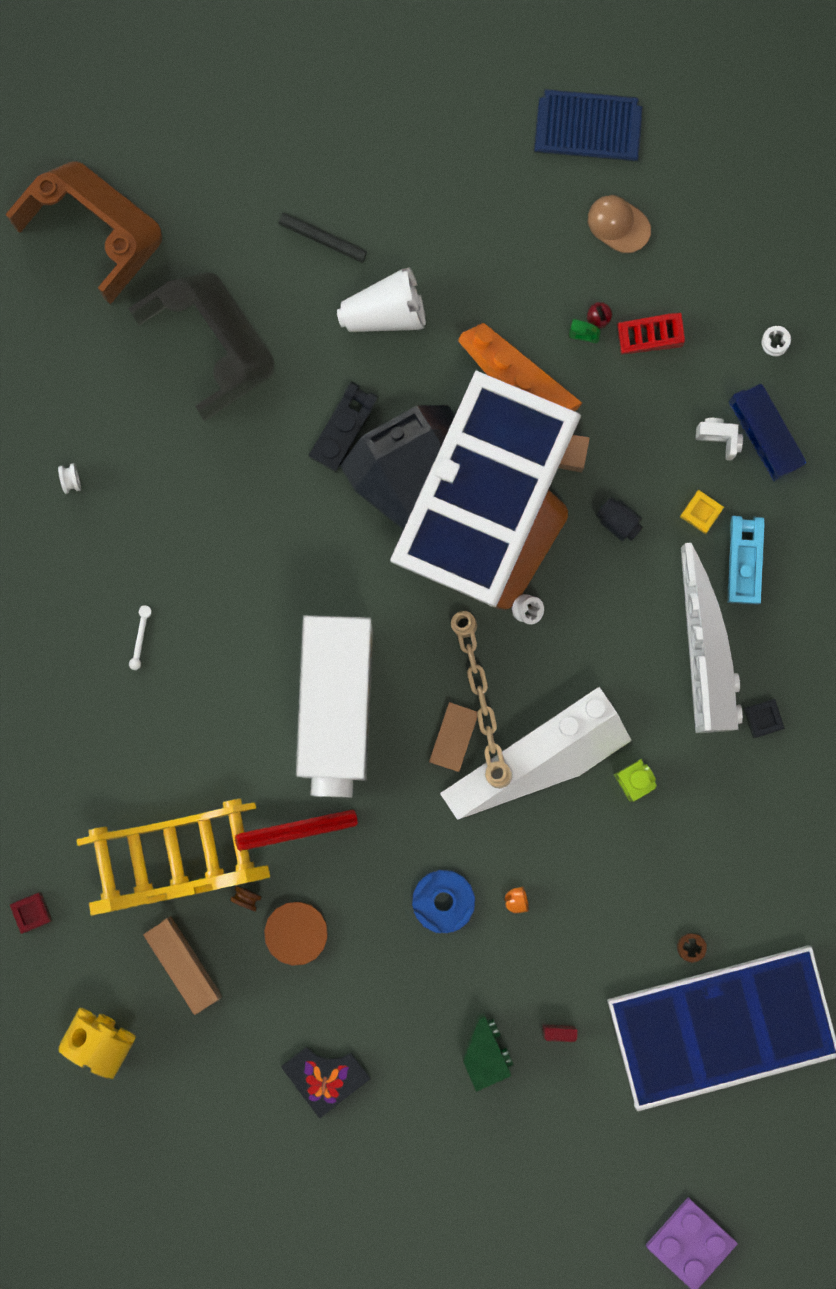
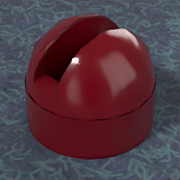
[587,302,612,329]

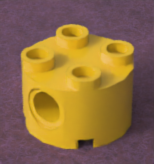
[58,1007,137,1079]

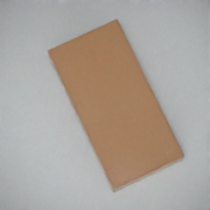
[429,702,477,772]

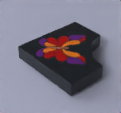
[281,1046,371,1118]

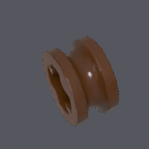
[230,885,262,911]
[677,933,707,962]

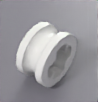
[762,326,791,356]
[58,463,81,494]
[512,594,544,624]

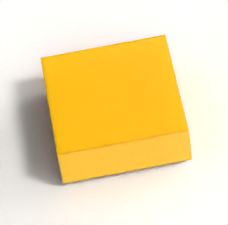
[680,490,724,534]

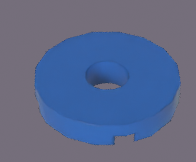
[412,870,475,933]

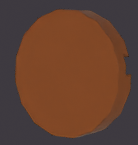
[264,902,328,966]

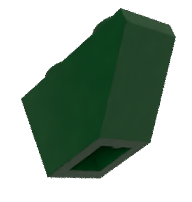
[462,1013,514,1092]

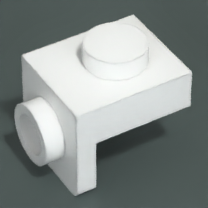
[696,418,743,460]

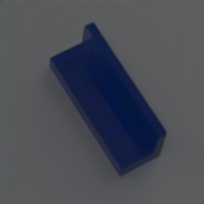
[728,384,806,482]

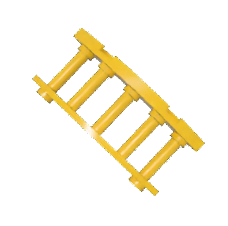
[76,799,270,916]

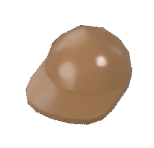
[588,195,651,253]

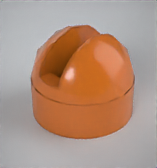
[504,887,529,913]

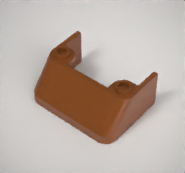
[5,161,163,305]
[430,460,568,610]

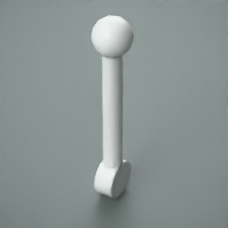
[129,606,152,670]

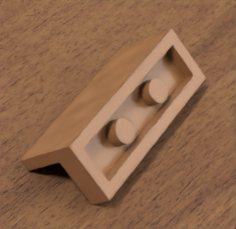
[143,917,223,1015]

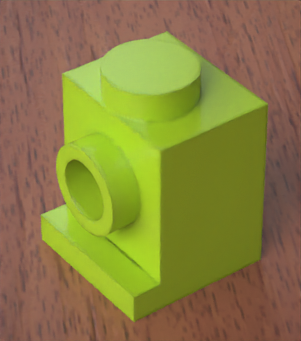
[614,759,657,802]

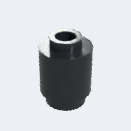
[596,497,643,542]

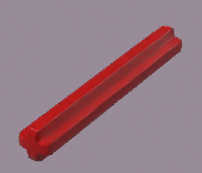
[235,810,358,851]

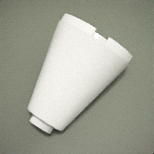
[337,267,426,332]

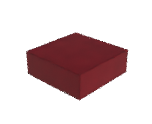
[9,892,52,934]
[543,1024,577,1042]

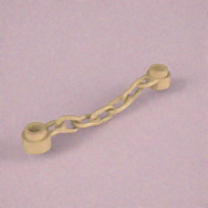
[451,611,512,788]

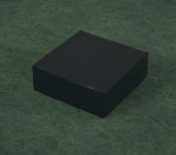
[744,699,785,738]

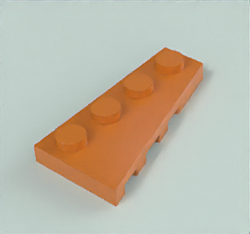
[458,322,582,432]

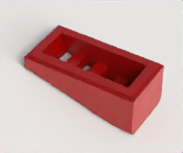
[617,312,685,355]

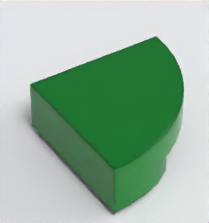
[568,319,601,343]

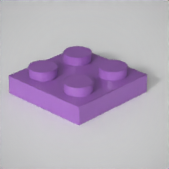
[646,1197,738,1289]

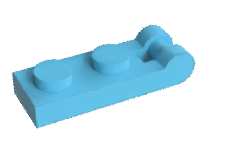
[727,516,764,605]

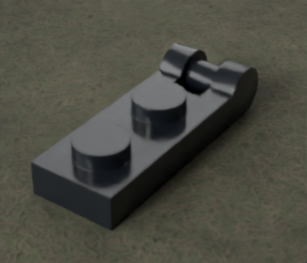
[309,382,379,472]

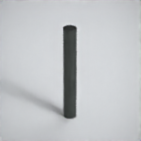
[279,213,367,263]

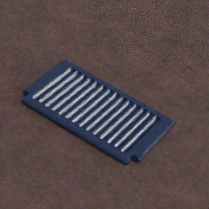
[534,90,643,161]

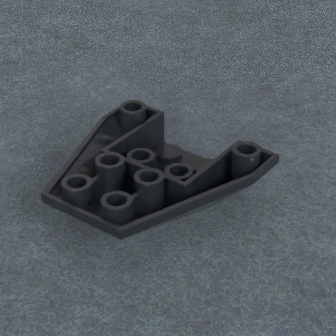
[340,405,482,549]

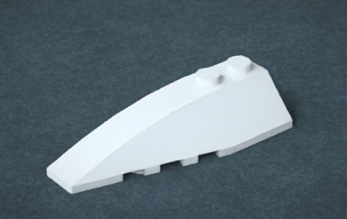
[681,543,743,733]
[440,687,632,820]

